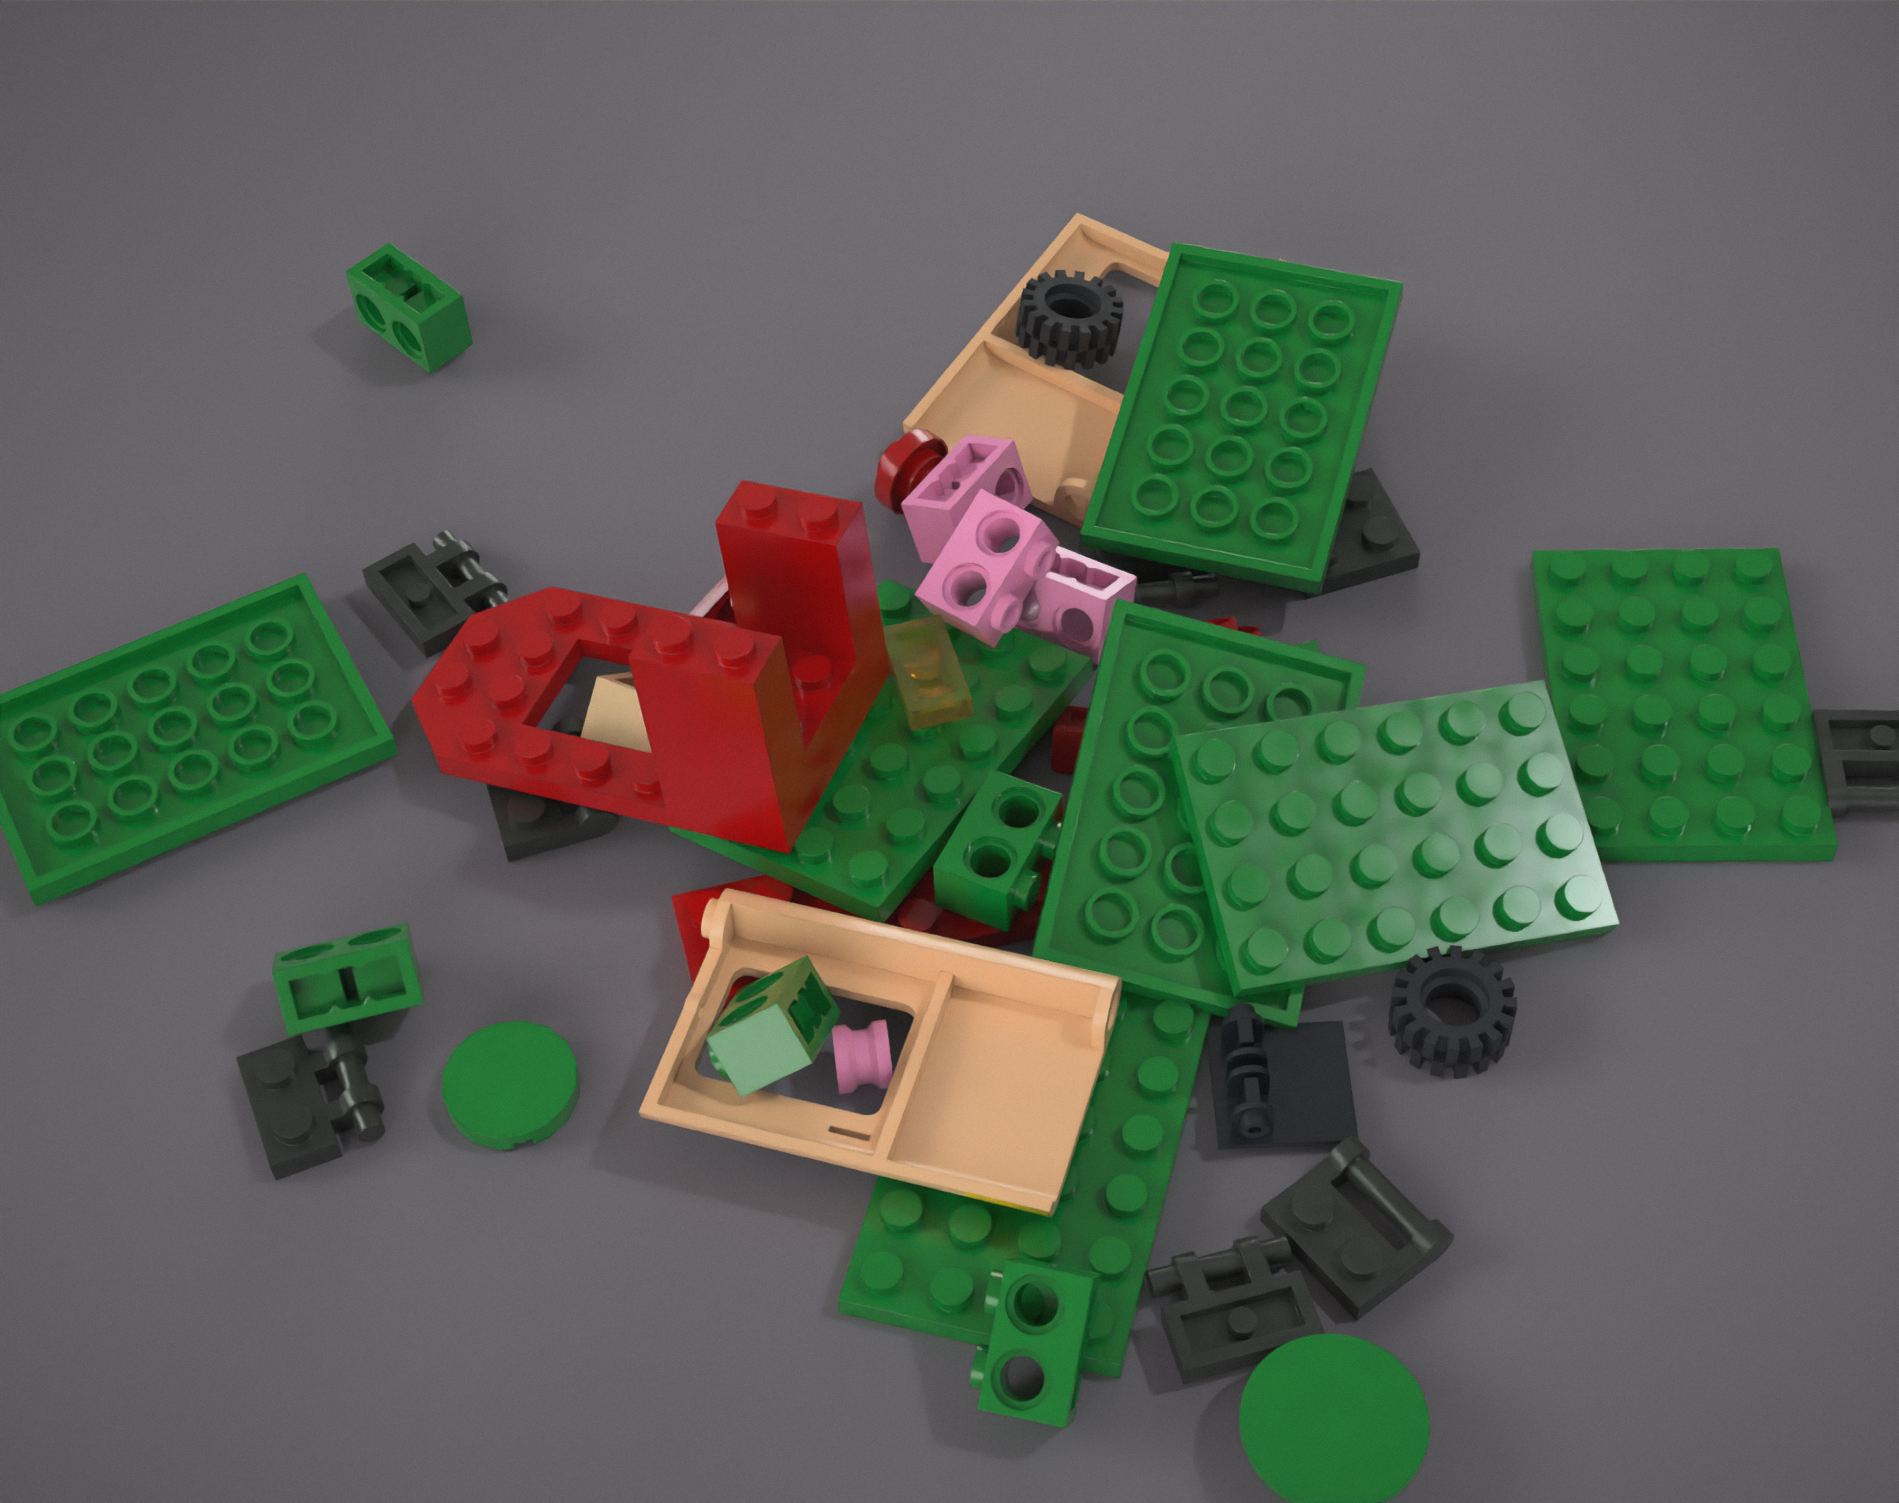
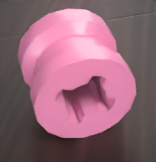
[832,1019,893,1095]

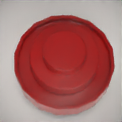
[874,428,948,515]

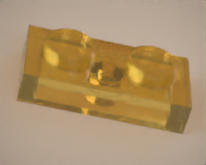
[883,614,974,731]

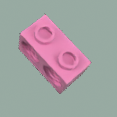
[901,434,1033,564]
[915,489,1060,648]
[1014,546,1137,665]

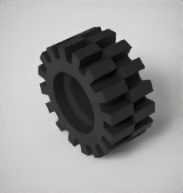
[1015,270,1124,370]
[1388,945,1517,1079]

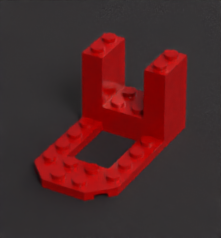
[411,480,890,854]

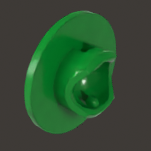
[1239,1333,1430,1503]

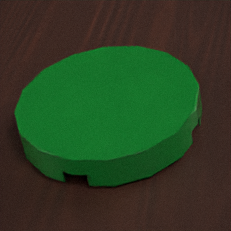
[442,1020,580,1150]

